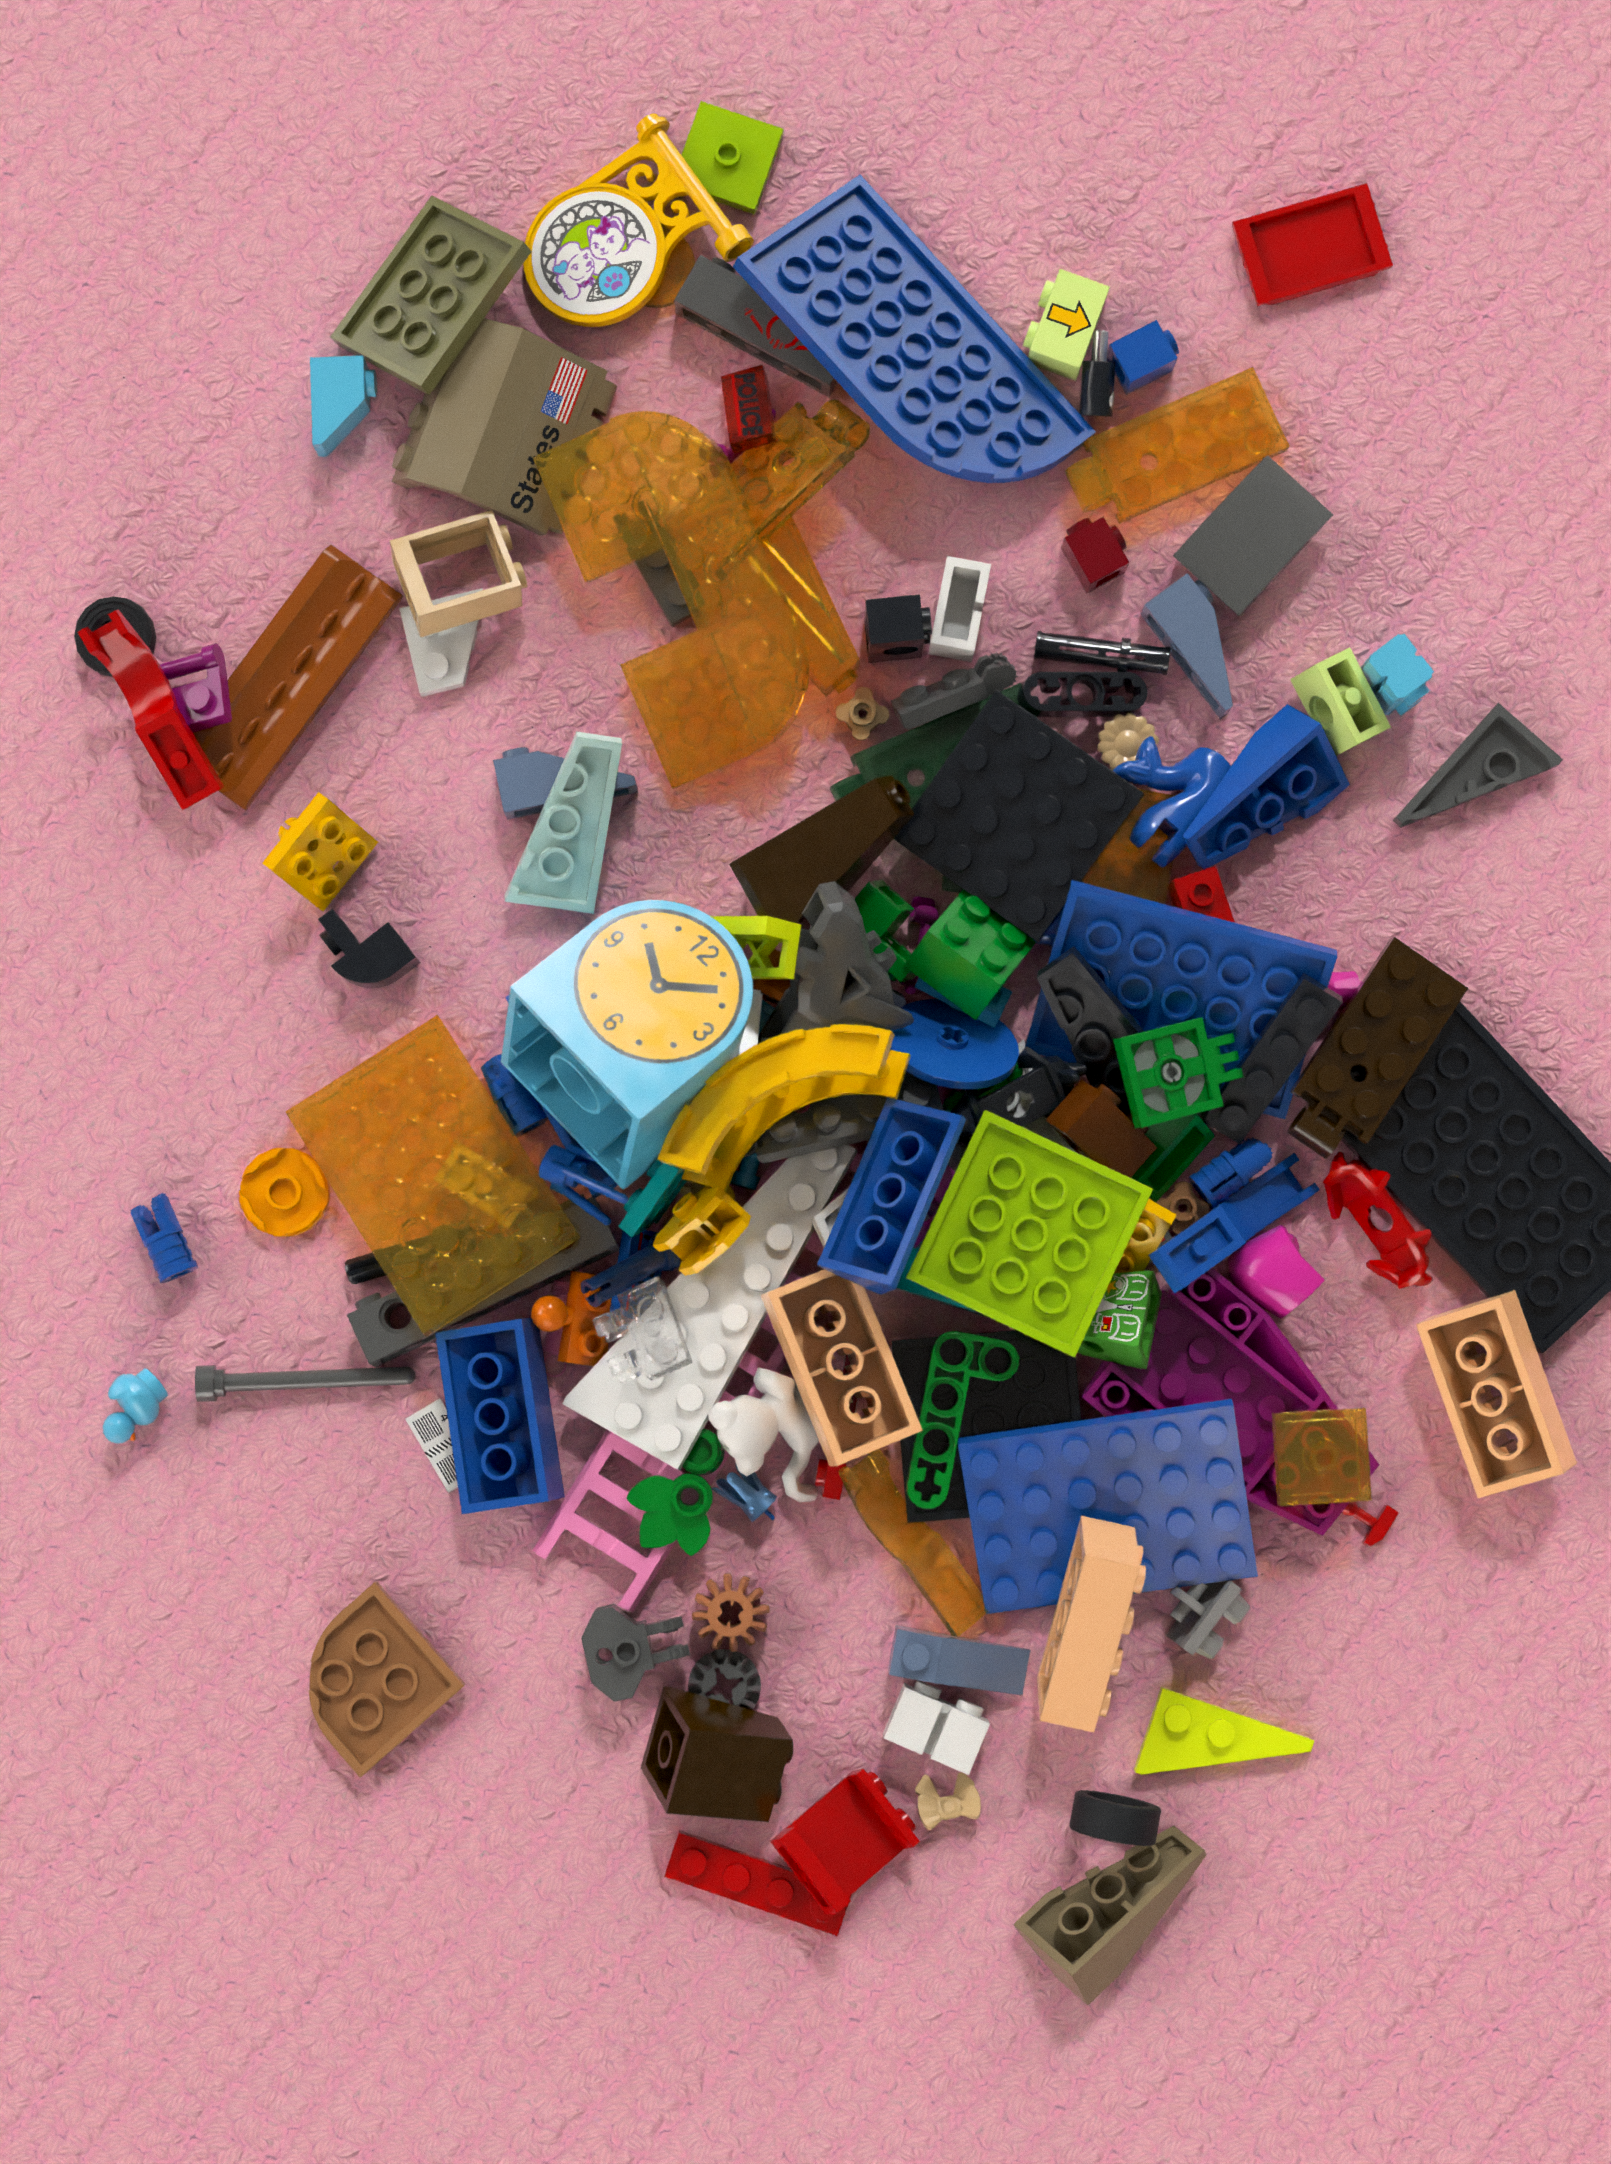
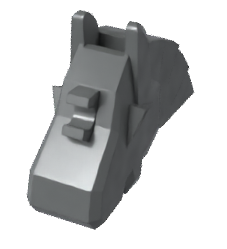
[758,882,914,1044]

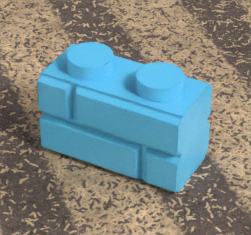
[1361,634,1434,716]

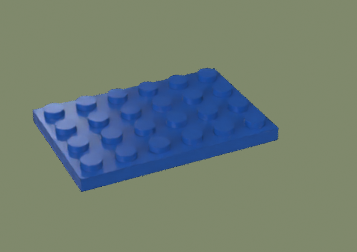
[1025,880,1338,1119]
[958,1399,1258,1614]

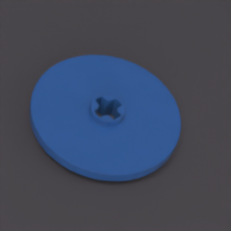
[885,999,1019,1089]

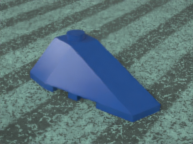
[1182,704,1350,870]

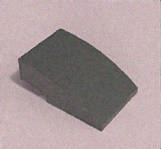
[1173,455,1333,616]

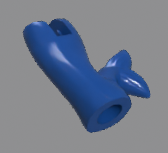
[1113,736,1231,867]

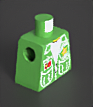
[1078,1271,1162,1369]

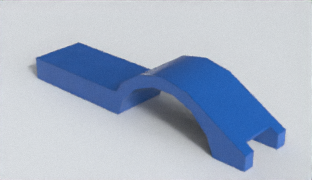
[1148,1153,1320,1293]

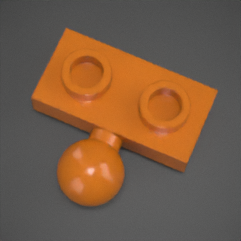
[531,1271,613,1366]

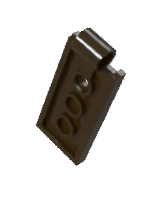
[1287,937,1468,1159]

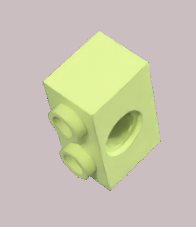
[1290,647,1391,756]

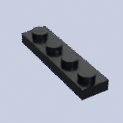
[1202,973,1343,1144]

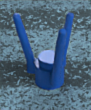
[539,1143,629,1225]

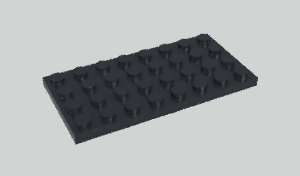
[1306,1002,1611,1353]

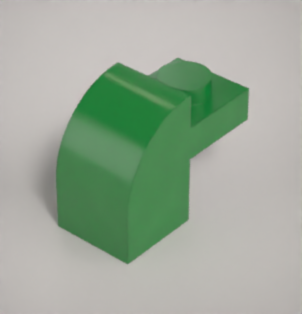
[855,880,916,982]

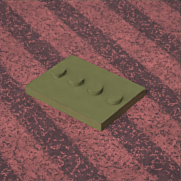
[330,195,532,395]

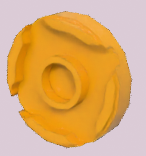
[239,1148,330,1237]

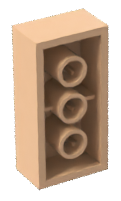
[760,1269,923,1466]
[1416,1290,1577,1498]
[1037,1516,1146,1733]

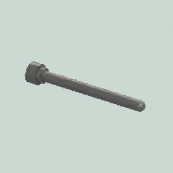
[195,1365,416,1402]

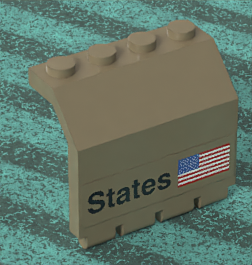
[391,318,617,535]

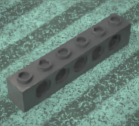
[347,1194,620,1368]

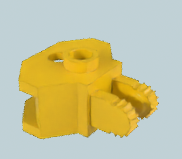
[653,1186,751,1276]

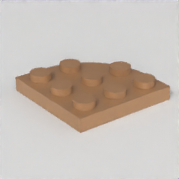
[309,1581,466,1778]

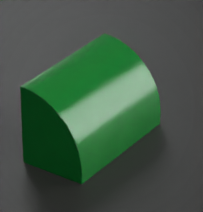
[1131,1113,1215,1203]

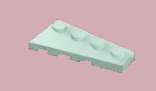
[504,731,622,914]

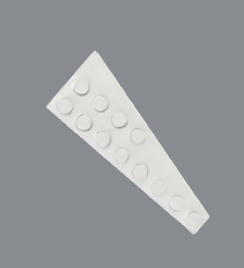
[562,1145,858,1470]

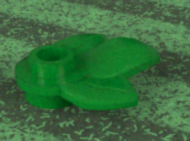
[627,1473,713,1556]

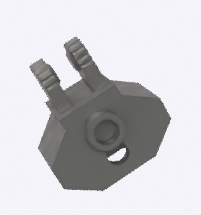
[581,1604,690,1702]

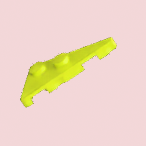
[1133,1687,1314,1775]

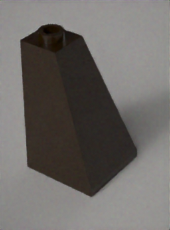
[729,775,914,930]

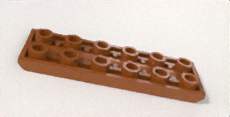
[193,545,403,811]

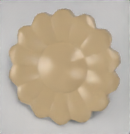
[1097,713,1159,771]

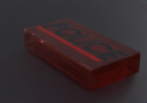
[721,364,777,454]

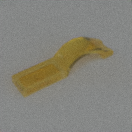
[838,1449,989,1637]

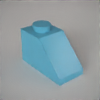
[310,355,377,457]

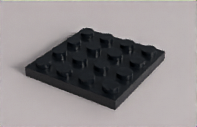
[894,690,1145,942]
[891,1330,1081,1523]

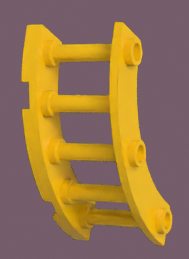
[657,1024,911,1192]

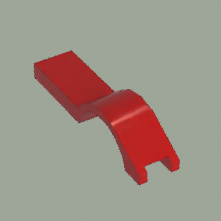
[77,609,224,811]

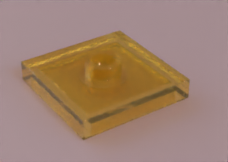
[1272,1407,1372,1506]

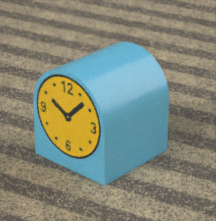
[501,900,753,1190]

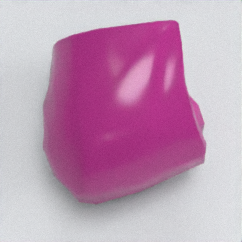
[1227,1225,1325,1319]

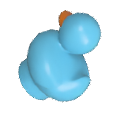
[102,1368,168,1444]

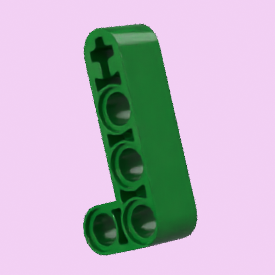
[906,1331,1019,1509]

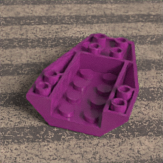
[1081,1268,1380,1536]

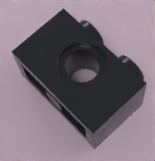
[864,594,932,663]

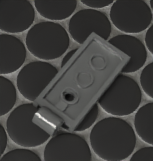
[743,1071,943,1163]

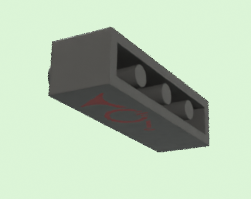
[674,255,838,398]

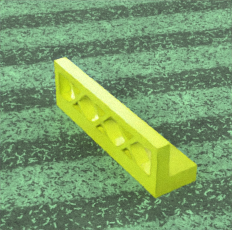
[711,916,801,980]

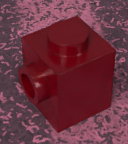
[1061,517,1130,594]

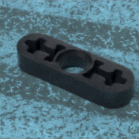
[1017,672,1147,717]

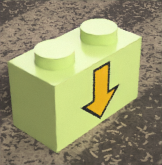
[1023,269,1110,381]

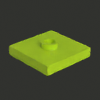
[682,101,784,215]

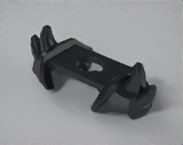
[950,1047,1088,1148]

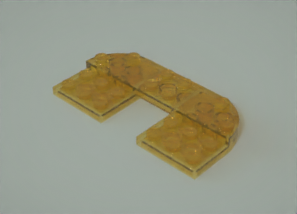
[533,411,809,789]

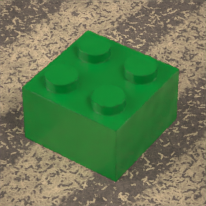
[904,889,1036,1020]

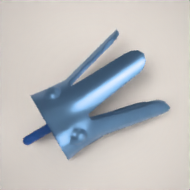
[711,1463,777,1522]

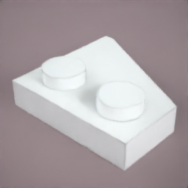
[399,588,483,697]

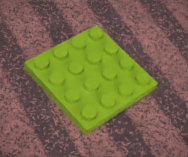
[906,1110,1153,1357]

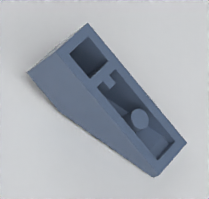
[1140,573,1233,719]
[493,747,638,820]
[888,1625,1030,1695]

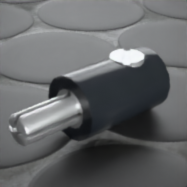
[1079,330,1116,417]

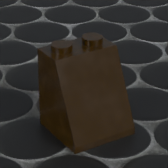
[641,1686,794,1822]

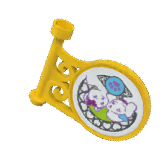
[523,113,754,327]

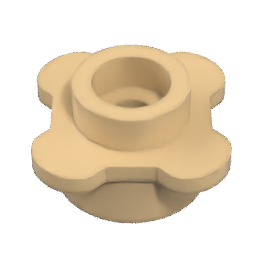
[836,687,889,740]

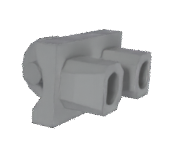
[1166,1580,1250,1659]

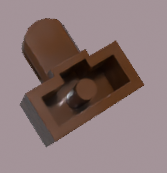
[1045,1080,1157,1178]

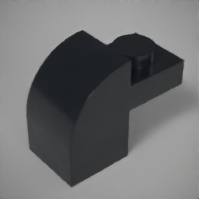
[318,909,421,988]

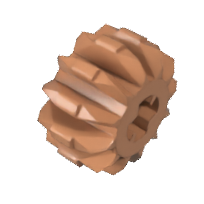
[692,1573,770,1652]

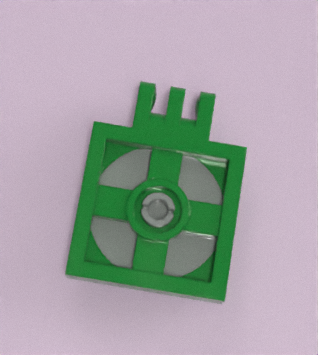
[1113,1017,1244,1128]

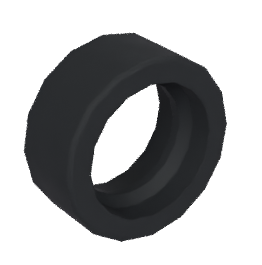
[1069,1790,1161,1846]

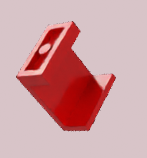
[770,1768,920,1915]

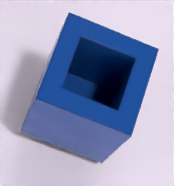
[1107,320,1179,395]

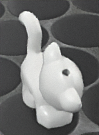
[708,1367,819,1502]

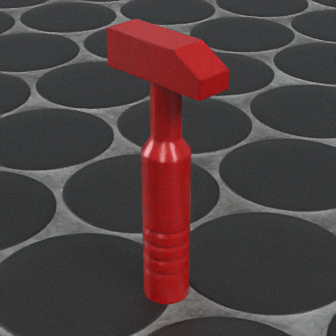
[1342,1499,1399,1546]

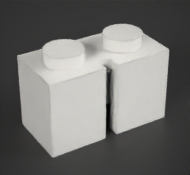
[928,556,991,662]
[883,1680,990,1775]

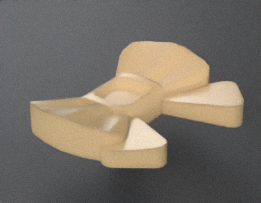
[915,1772,981,1830]

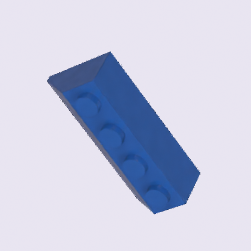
[435,1318,565,1514]

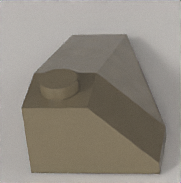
[1013,1826,1207,2005]

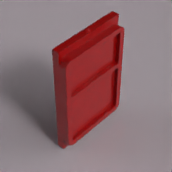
[1232,183,1393,307]

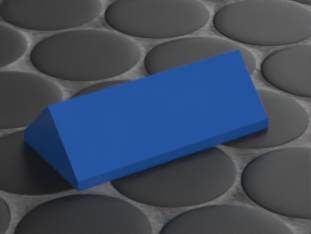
[817,1097,966,1295]

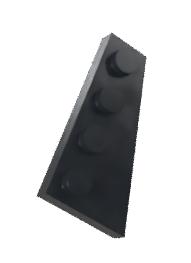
[1037,946,1144,1115]

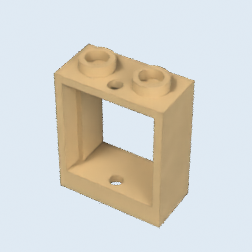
[390,510,527,637]

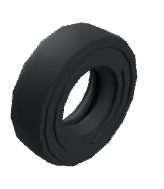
[74,596,156,677]

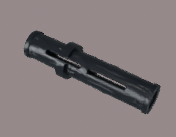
[1034,631,1170,675]

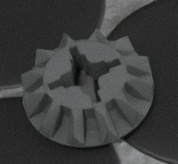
[688,1649,761,1710]

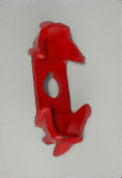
[1323,1152,1433,1289]

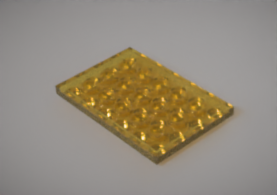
[286,1015,581,1337]

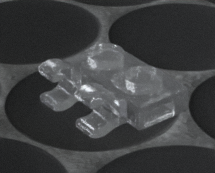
[593,1277,693,1383]

